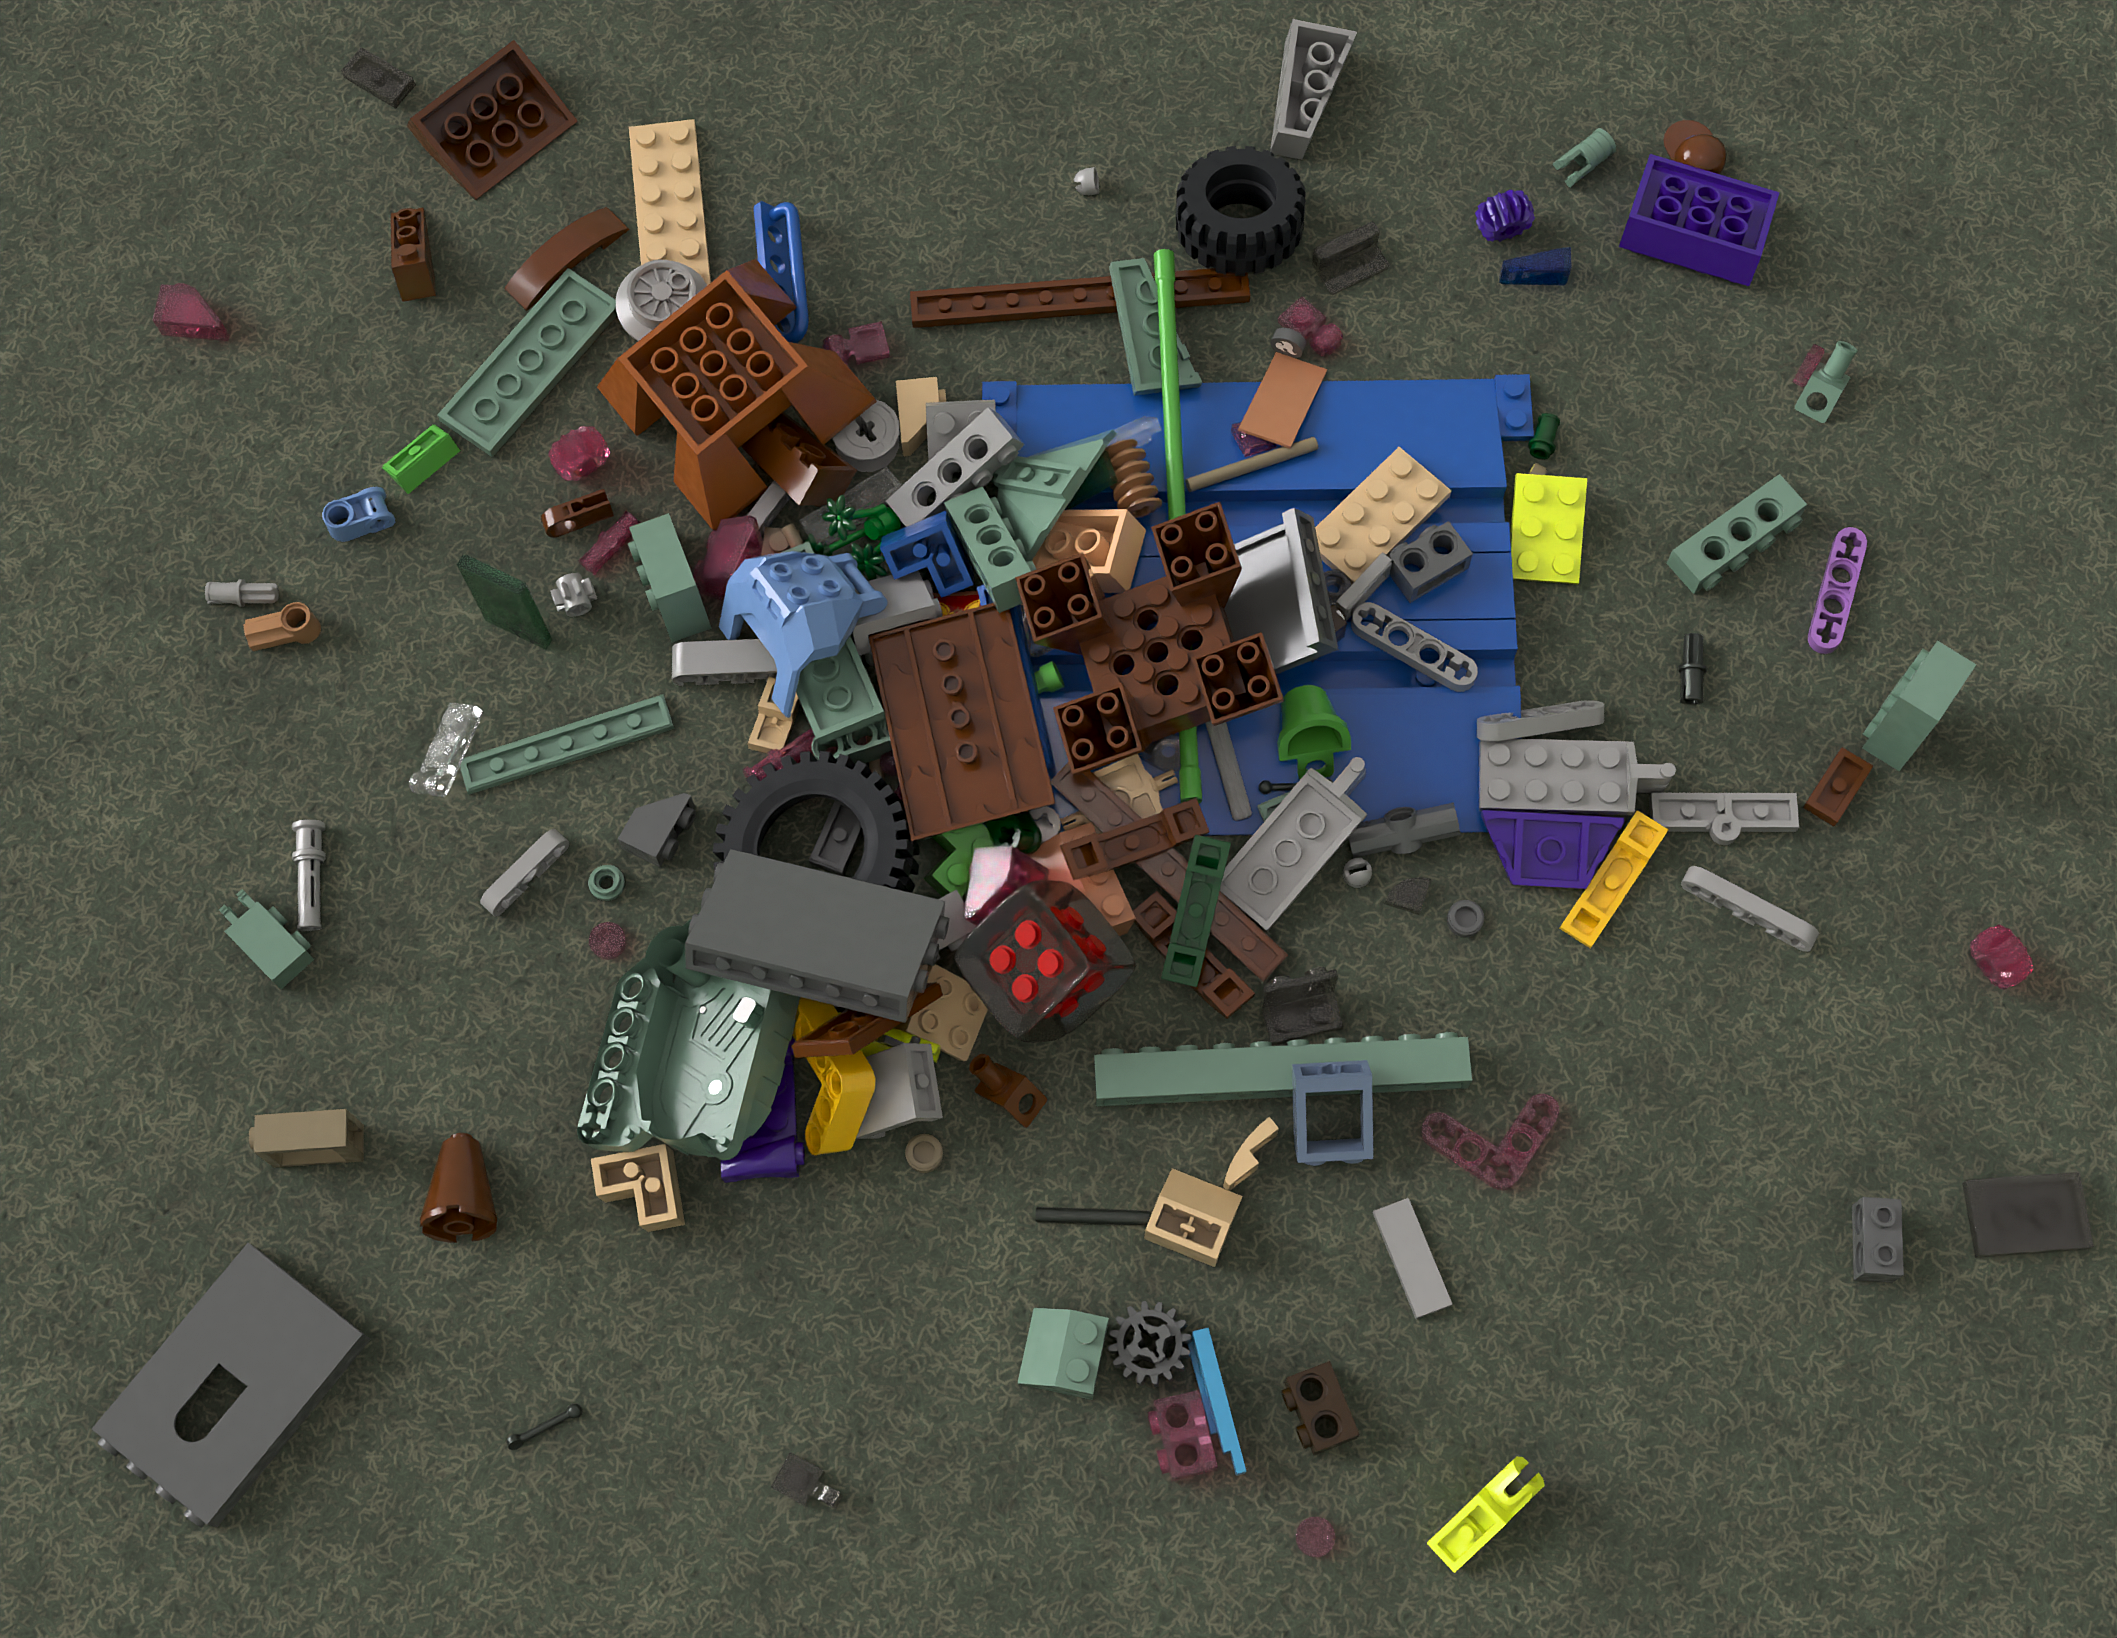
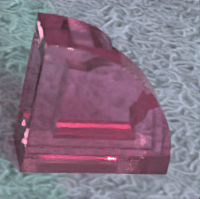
[1792,344,1825,387]

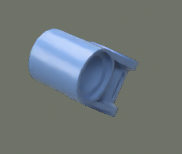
[322,487,395,542]

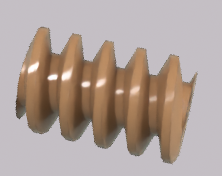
[1101,439,1162,518]

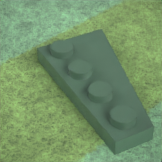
[1109,258,1202,396]

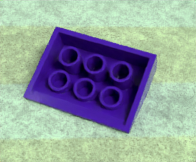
[1619,154,1780,286]

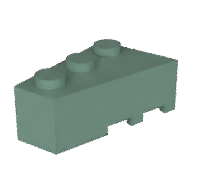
[628,513,711,642]

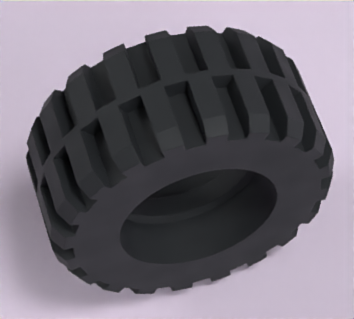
[1176,146,1306,276]

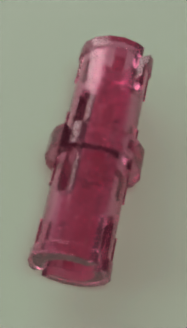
[578,511,640,576]

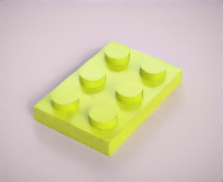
[1510,473,1587,584]

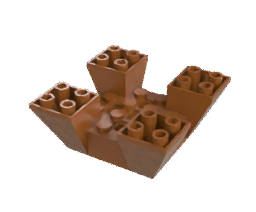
[597,259,877,532]

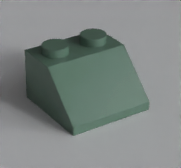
[1017,1308,1109,1400]

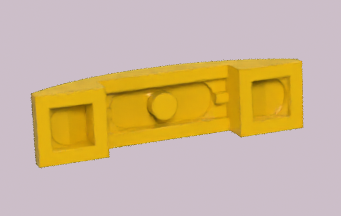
[1559,810,1669,949]

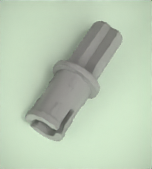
[205,579,279,607]

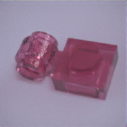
[1278,296,1343,356]
[821,321,890,365]

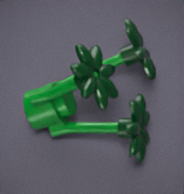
[804,495,901,580]

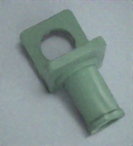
[1795,341,1858,423]

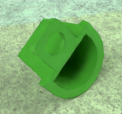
[1277,685,1351,779]

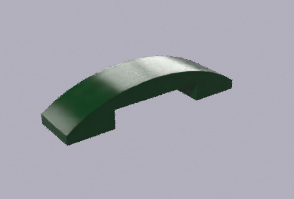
[1161,834,1231,987]

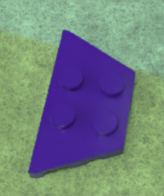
[1481,810,1624,889]

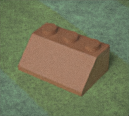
[1018,822,1136,957]

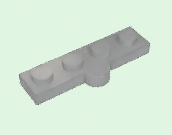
[1649,793,1799,845]

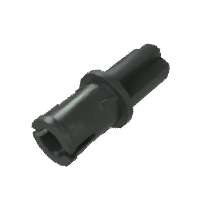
[1678,633,1707,705]

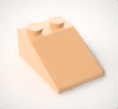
[1032,509,1146,593]

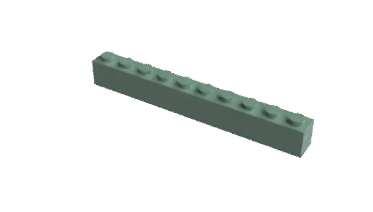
[1094,1032,1472,1106]

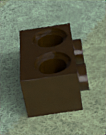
[1281,1361,1360,1455]

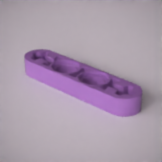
[1808,527,1867,654]

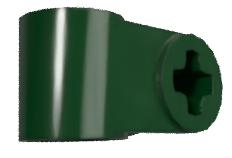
[984,811,1042,855]

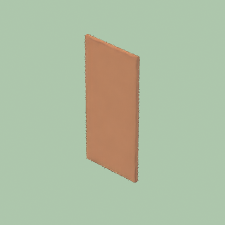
[1238,352,1327,449]

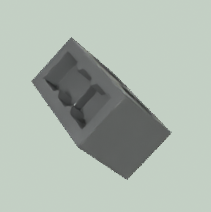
[1389,521,1473,603]
[1852,1197,1904,1283]

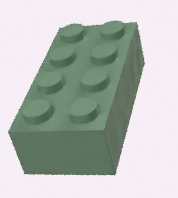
[1862,640,1977,771]

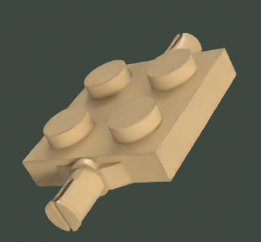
[1060,754,1178,834]

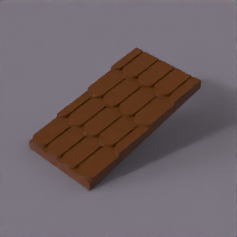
[869,603,1056,841]

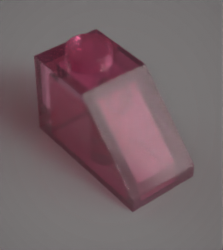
[153,283,230,341]

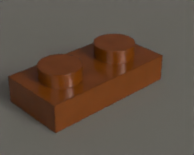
[1803,747,1873,826]

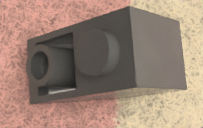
[618,793,696,868]

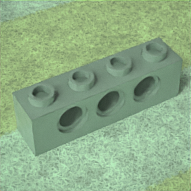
[1666,474,1807,594]
[944,486,1036,613]

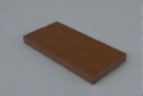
[791,982,943,1058]

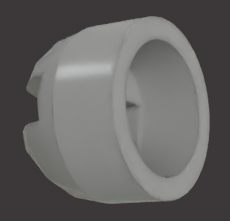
[1074,167,1099,196]
[1343,858,1372,888]

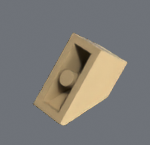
[896,377,946,456]

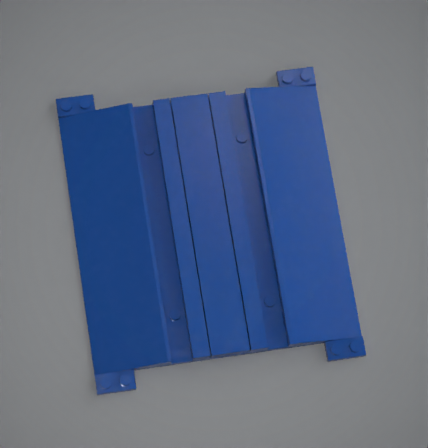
[982,374,1557,836]

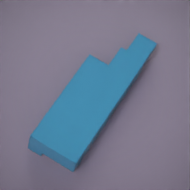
[1187,1328,1246,1476]

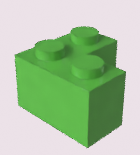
[923,823,1003,897]

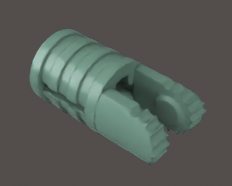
[1553,128,1616,188]

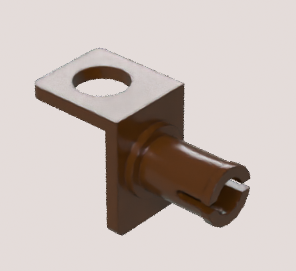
[969,1054,1047,1128]

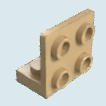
[893,964,993,1061]

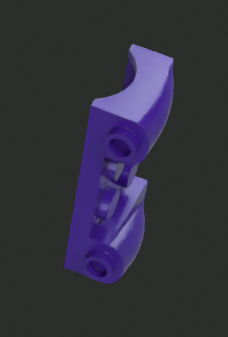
[721,1035,805,1183]

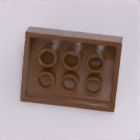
[407,40,578,200]

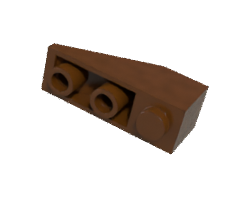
[391,207,436,302]

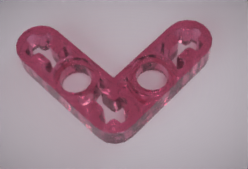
[1421,1094,1559,1190]

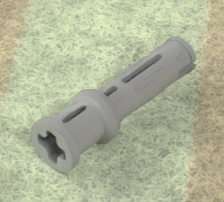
[292,820,326,931]

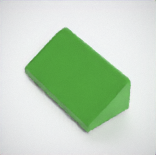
[382,424,460,494]

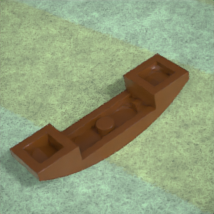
[505,207,629,311]
[1060,798,1210,880]
[1133,891,1255,1019]

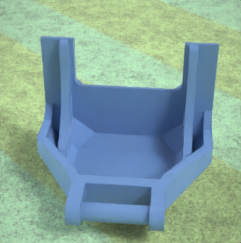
[719,551,888,718]

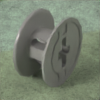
[832,400,900,472]

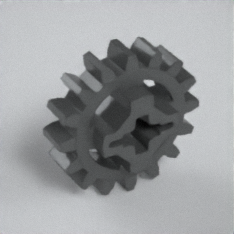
[1108,1301,1192,1387]

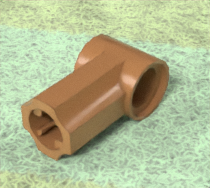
[243,602,321,651]

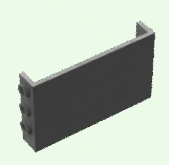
[685,849,950,1023]

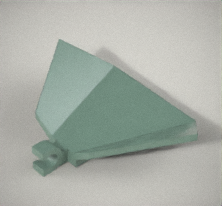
[991,429,1117,562]

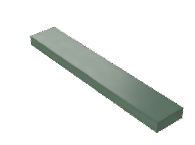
[458,694,675,794]

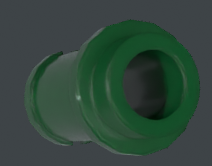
[1528,413,1560,460]

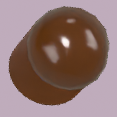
[1664,120,1727,174]

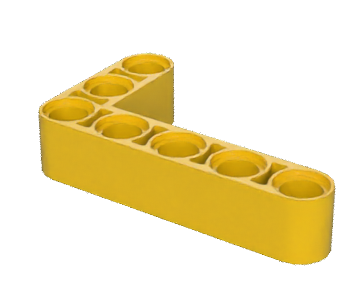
[793,997,875,1155]

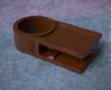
[541,489,614,538]

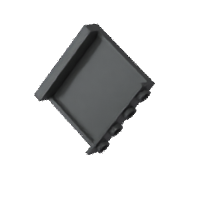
[1199,508,1339,674]

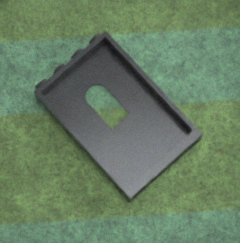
[92,1243,371,1528]

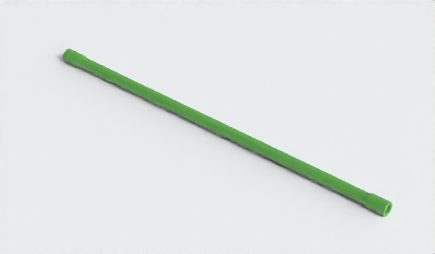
[1154,249,1202,803]

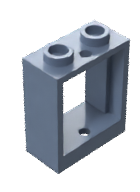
[1292,1060,1373,1166]

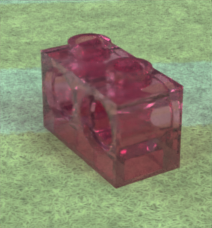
[1147,1390,1218,1482]

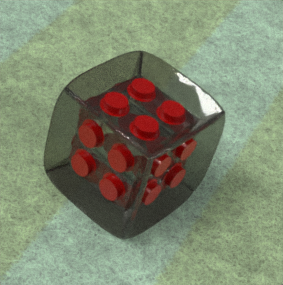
[954,880,1136,1043]

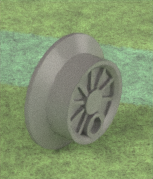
[616,260,707,341]

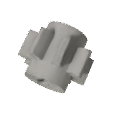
[550,573,597,617]

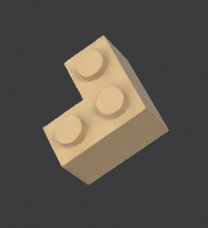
[591,1144,685,1232]

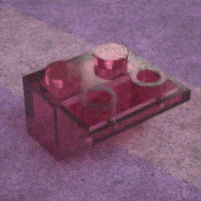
[964,846,1049,935]

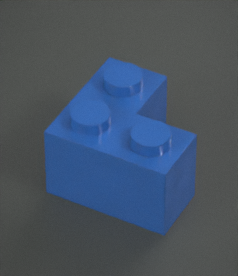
[880,511,974,598]

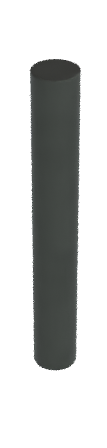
[1036,1207,1150,1226]

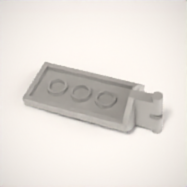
[1479,739,1676,815]
[1220,757,1367,932]

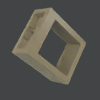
[249,1109,364,1168]

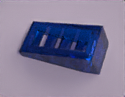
[1499,247,1572,286]

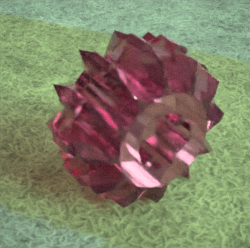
[548,426,610,481]
[1970,924,2033,990]

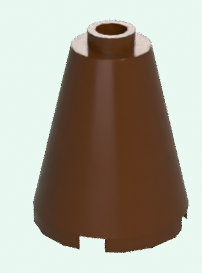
[420,1133,497,1243]

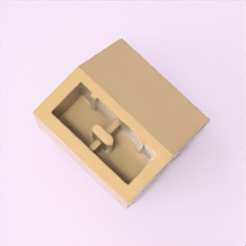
[1144,1168,1243,1267]

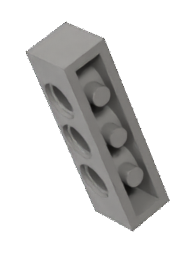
[886,407,1024,527]

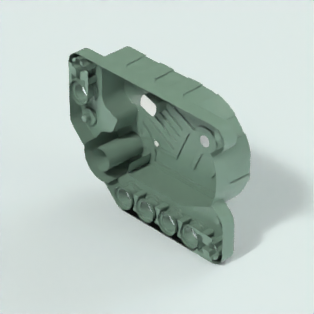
[577,912,800,1161]

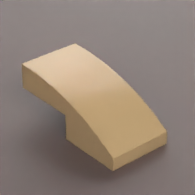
[748,677,800,757]
[1223,1117,1279,1191]

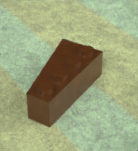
[740,392,857,507]

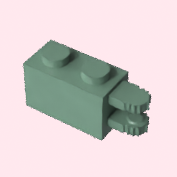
[219,889,314,989]

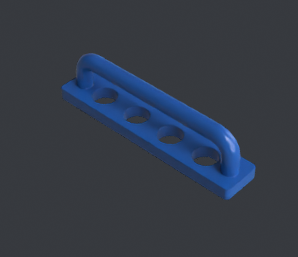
[754,201,809,343]

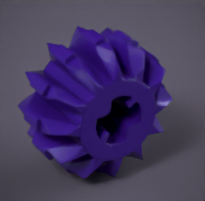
[1475,190,1535,242]

